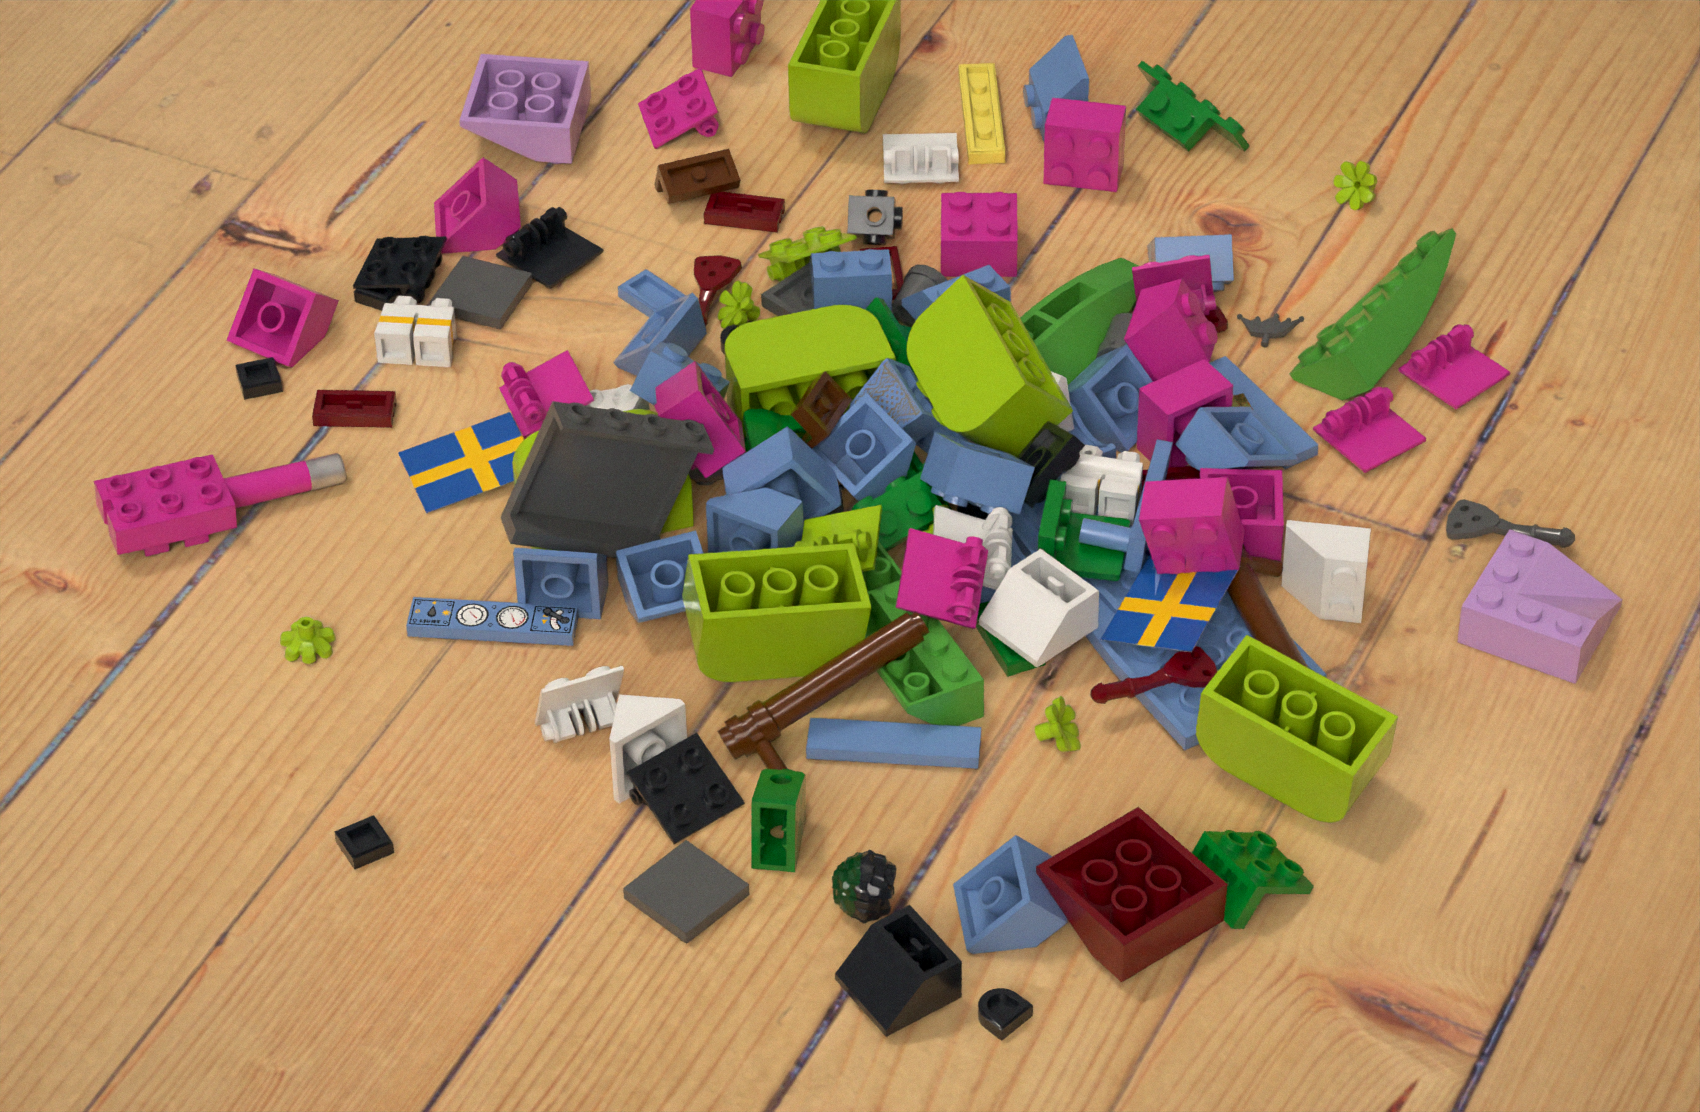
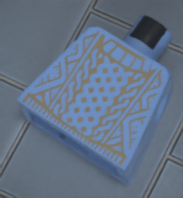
[849,358,941,443]

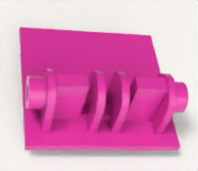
[638,68,719,149]
[1132,255,1217,315]
[1398,324,1510,409]
[499,350,595,439]
[1313,386,1426,473]
[895,528,988,629]

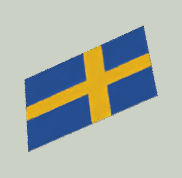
[398,412,524,513]
[1100,555,1238,652]

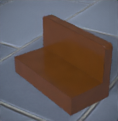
[654,149,741,204]
[790,371,852,449]

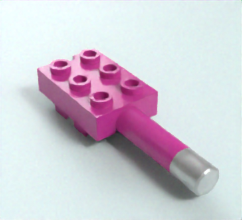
[94,453,346,557]

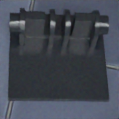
[496,207,604,289]
[353,236,447,304]
[626,733,745,844]

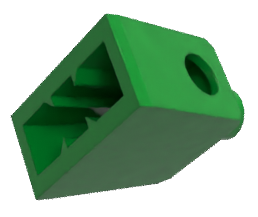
[751,769,806,872]

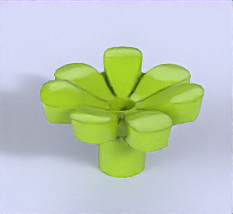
[1334,161,1377,210]
[718,281,760,328]
[280,617,336,664]
[1035,696,1081,752]

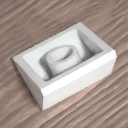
[609,694,687,804]

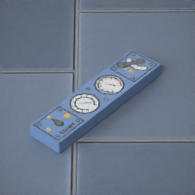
[406,597,579,646]

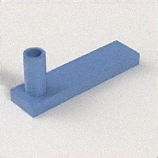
[1079,439,1173,573]

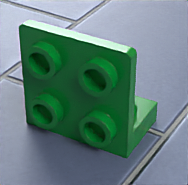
[1038,480,1130,581]
[1192,830,1314,929]

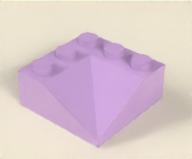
[459,54,591,164]
[1457,529,1622,684]

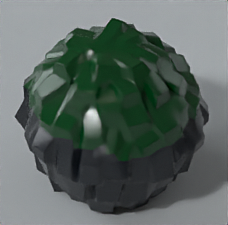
[832,850,897,924]

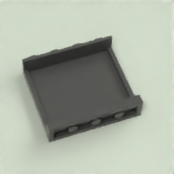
[500,401,714,558]

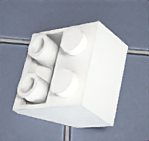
[979,549,1099,667]

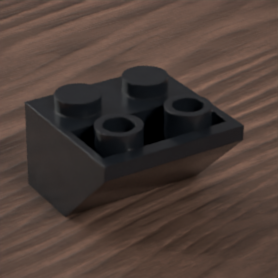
[835,905,962,1037]

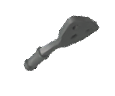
[1446,499,1575,548]

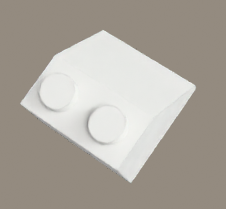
[1281,520,1371,623]

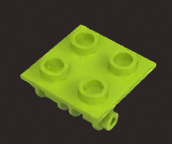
[758,226,857,282]
[793,505,882,572]

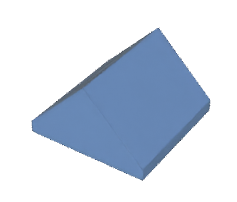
[613,293,707,376]

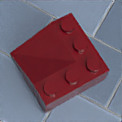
[1036,807,1227,982]

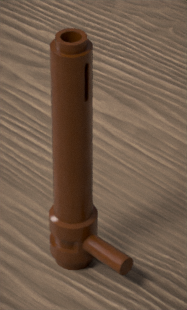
[1227,544,1307,667]
[717,612,930,770]

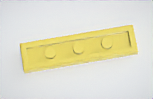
[958,63,1005,164]

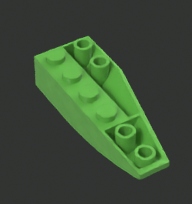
[1289,228,1456,401]
[1020,258,1139,385]
[862,541,984,726]

